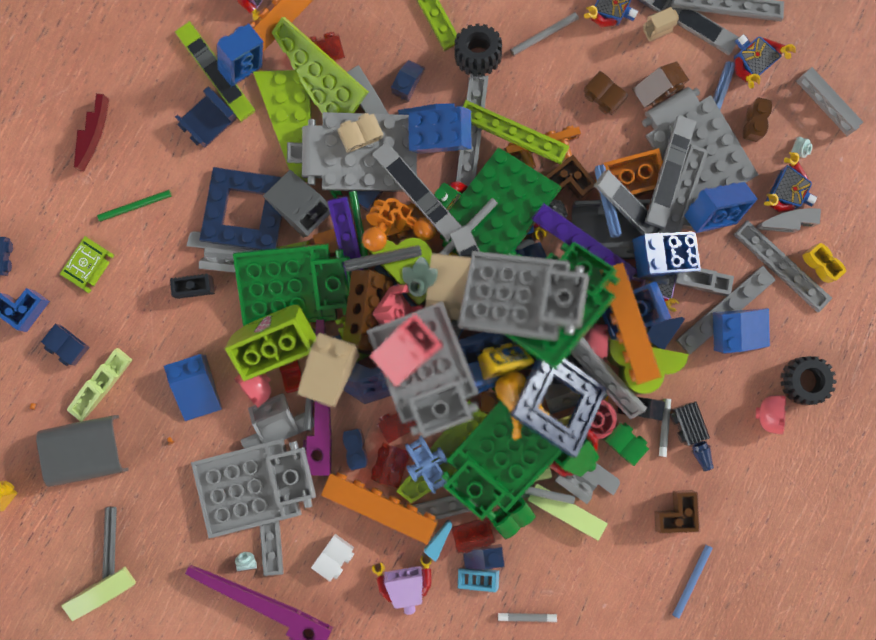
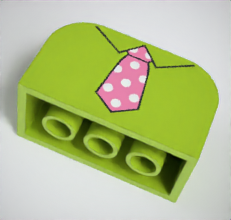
[225,305,317,381]

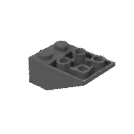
[263,170,330,238]

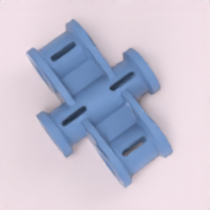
[405,435,448,494]

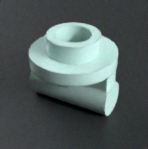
[791,137,812,158]
[235,552,257,571]

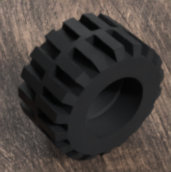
[454,23,502,77]
[780,356,837,405]

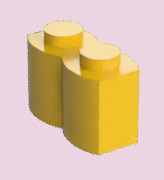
[802,243,847,283]

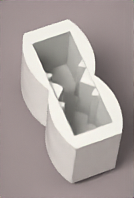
[311,534,354,581]

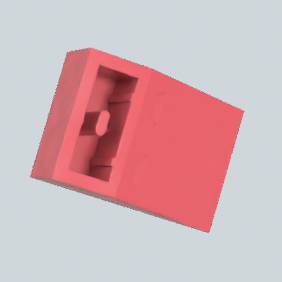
[370,314,443,387]

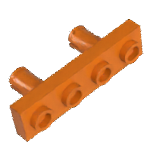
[505,126,581,169]

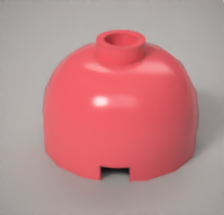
[583,324,608,363]
[234,373,271,408]
[756,395,786,435]
[589,400,617,439]

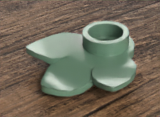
[402,257,438,297]

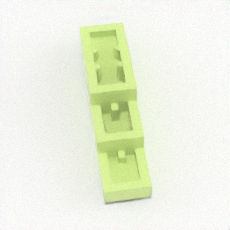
[67,348,132,422]
[528,483,608,541]
[61,567,136,621]

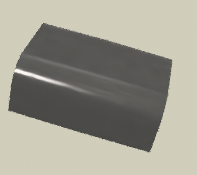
[571,199,650,259]
[36,415,129,487]

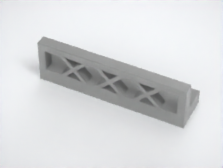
[796,67,863,136]

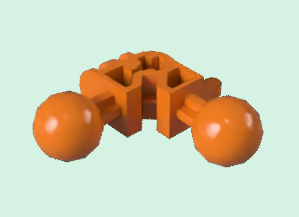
[362,198,437,252]

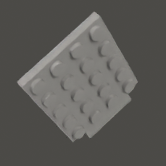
[642,87,758,204]
[302,112,417,192]
[458,251,589,341]
[367,302,478,438]
[191,439,316,539]

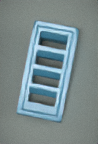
[424,520,452,562]
[458,568,499,592]

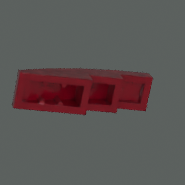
[74,93,109,172]

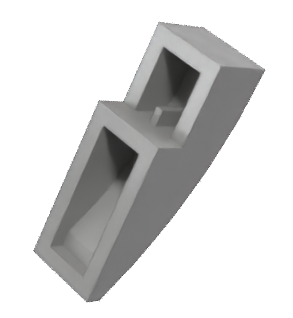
[347,65,388,114]
[756,208,821,233]
[675,268,734,296]

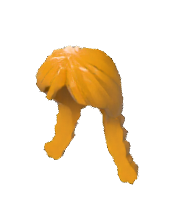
[495,372,550,440]

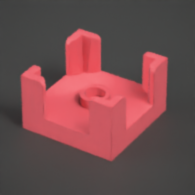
[372,284,424,325]

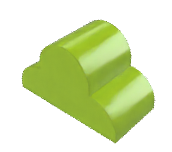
[368,238,432,306]
[606,339,688,394]

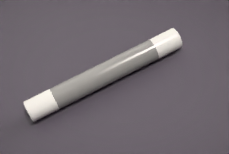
[659,398,671,457]
[498,613,557,622]

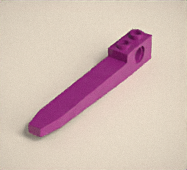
[303,320,332,475]
[185,565,333,640]

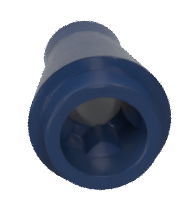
[692,441,714,471]

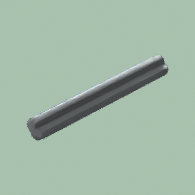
[344,245,422,271]
[102,506,117,579]

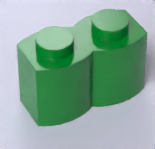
[603,422,649,466]
[490,497,536,539]

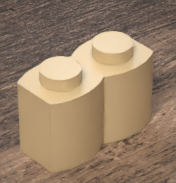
[643,7,679,42]
[338,113,383,153]

